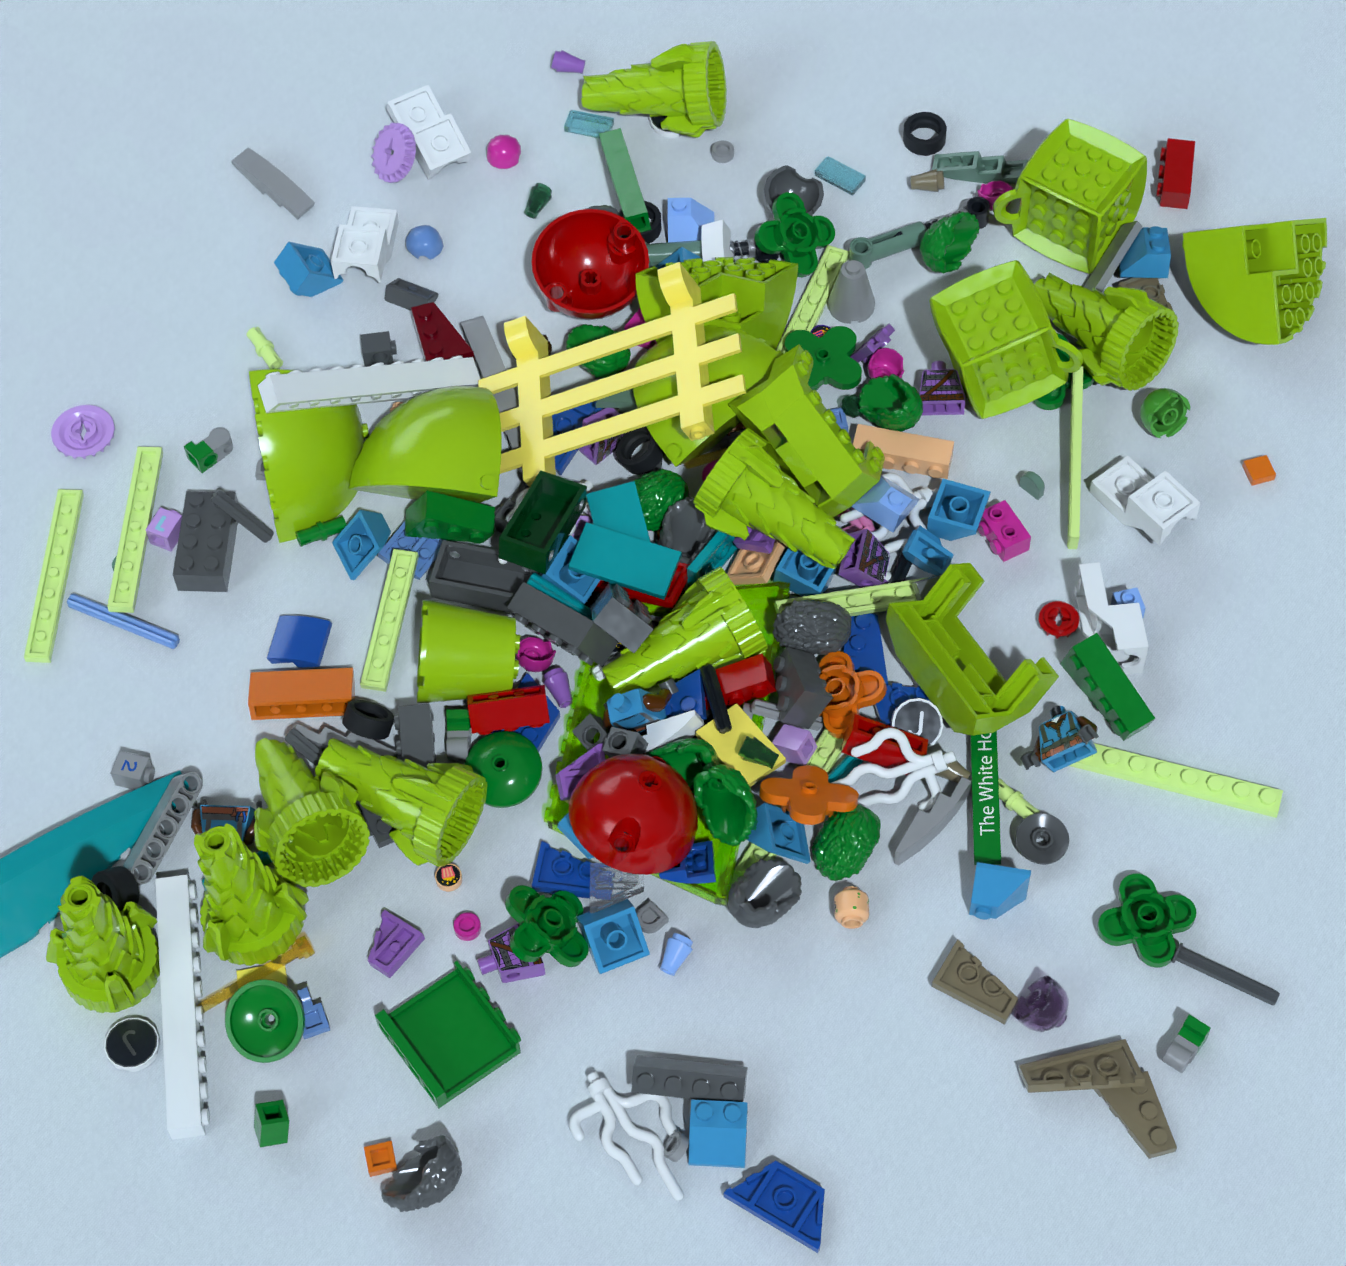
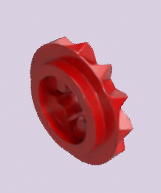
[1038,601,1080,639]

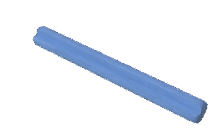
[67,594,180,649]

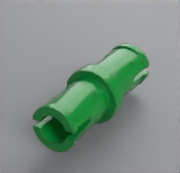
[295,516,346,547]

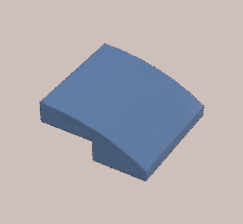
[377,520,446,580]

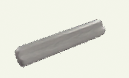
[751,699,823,731]

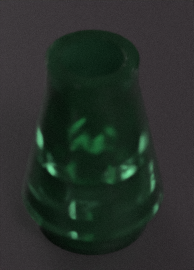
[524,183,552,219]
[738,736,779,769]

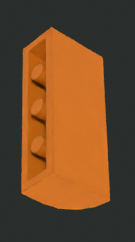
[248,668,355,720]

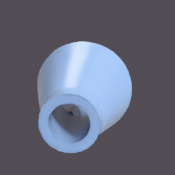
[660,933,693,976]

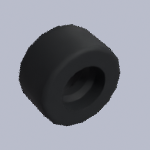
[91,866,139,912]

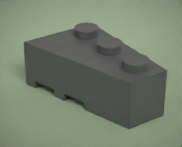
[773,647,833,729]
[394,703,436,768]

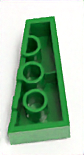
[1060,633,1155,741]

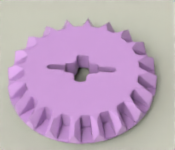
[371,123,416,183]
[51,405,115,459]

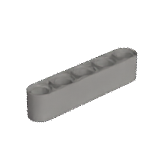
[123,772,203,885]

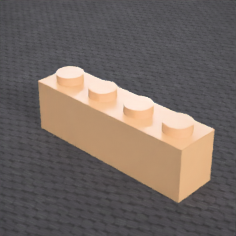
[853,424,954,479]

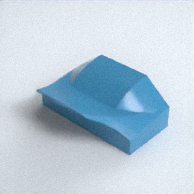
[902,526,954,576]

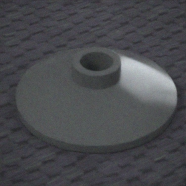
[1016,813,1069,865]

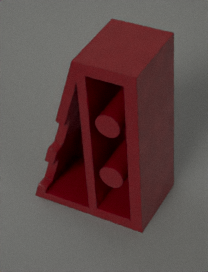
[411,302,475,362]

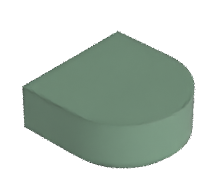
[1019,471,1045,500]

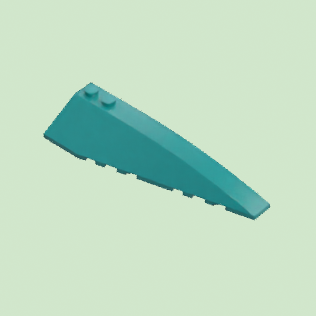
[0,771,189,958]

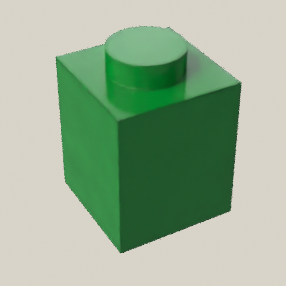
[254,1100,289,1147]

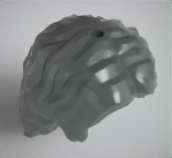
[658,496,717,564]
[773,600,852,655]
[727,859,802,928]
[381,1135,462,1212]

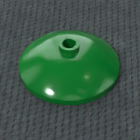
[465,731,542,808]
[225,979,305,1063]

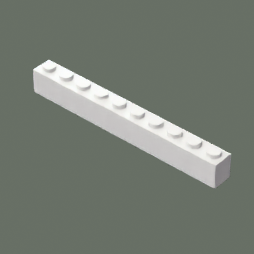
[258,356,480,413]
[155,875,210,1140]

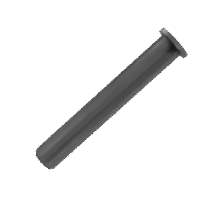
[1172,943,1280,1005]

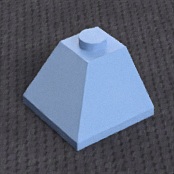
[668,198,715,242]
[851,475,919,532]

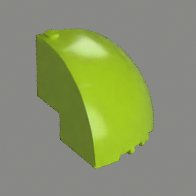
[1182,218,1327,345]
[636,257,798,350]
[633,325,783,467]
[249,369,369,543]
[349,386,502,503]

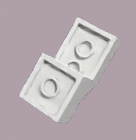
[387,85,471,180]
[331,206,399,283]
[1089,456,1200,546]
[1074,562,1149,674]

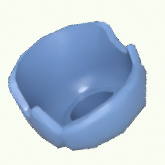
[405,225,444,260]

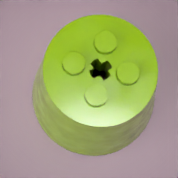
[417,600,520,703]

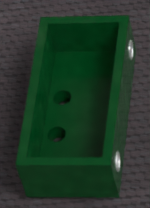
[499,470,587,574]

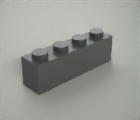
[631,1055,748,1102]

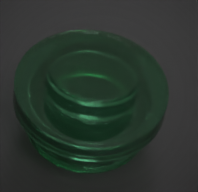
[841,394,861,418]

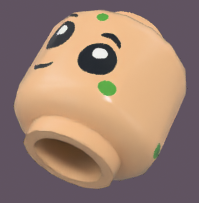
[834,886,869,929]

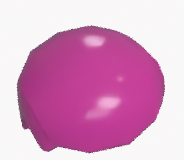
[487,135,521,169]
[977,181,1013,211]
[868,347,904,379]
[515,637,556,672]

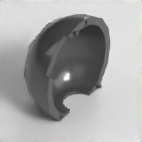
[764,165,824,216]

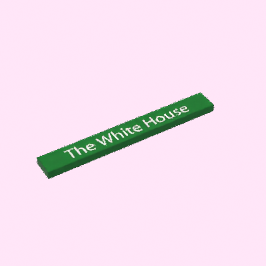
[971,731,1001,865]

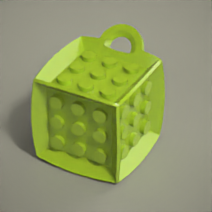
[993,119,1147,274]
[929,260,1084,419]

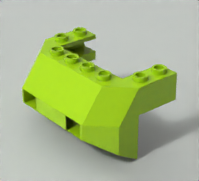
[728,345,885,518]
[886,563,1059,736]

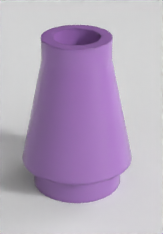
[551,50,585,74]
[544,668,574,708]

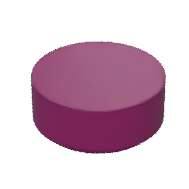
[454,912,481,941]

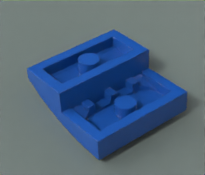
[267,615,332,668]
[659,841,716,884]

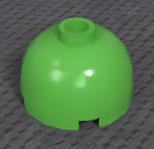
[1140,388,1190,438]

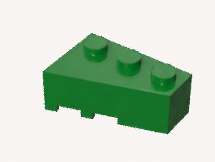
[405,490,495,544]

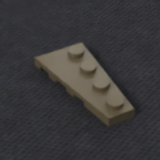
[1019,1039,1145,1093]

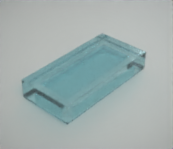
[564,110,614,139]
[815,156,866,196]

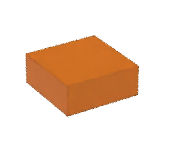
[1242,455,1276,486]
[364,1141,398,1177]

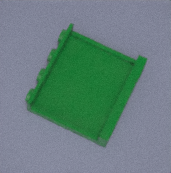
[375,961,521,1109]

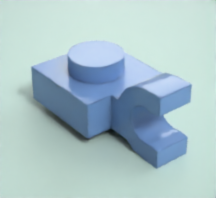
[297,987,330,1040]

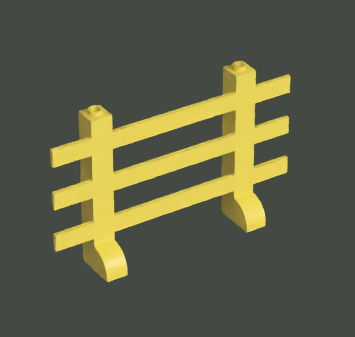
[478,262,746,487]

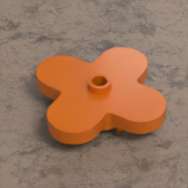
[819,651,887,739]
[759,765,859,825]

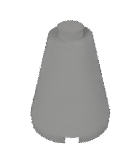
[828,260,875,324]

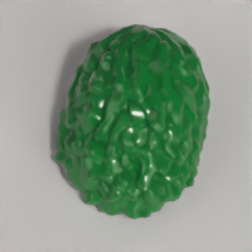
[920,211,979,273]
[566,324,631,378]
[859,374,923,432]
[634,469,689,532]
[648,738,720,793]
[693,764,758,846]
[811,804,881,881]

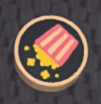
[435,864,462,892]

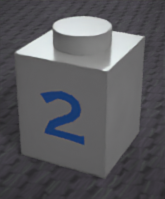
[110,751,155,790]

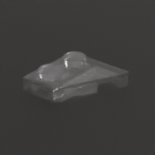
[589,863,644,913]

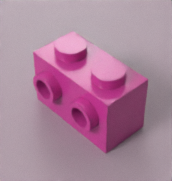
[978,500,1031,562]

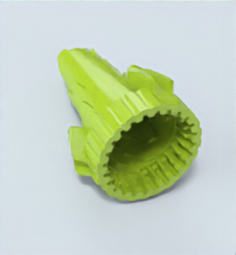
[581,41,727,137]
[1034,272,1179,391]
[693,428,856,569]
[601,566,768,694]
[254,738,370,887]
[315,738,487,867]
[194,823,309,966]
[46,876,160,1013]

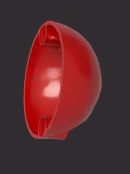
[531,209,649,320]
[568,754,698,875]

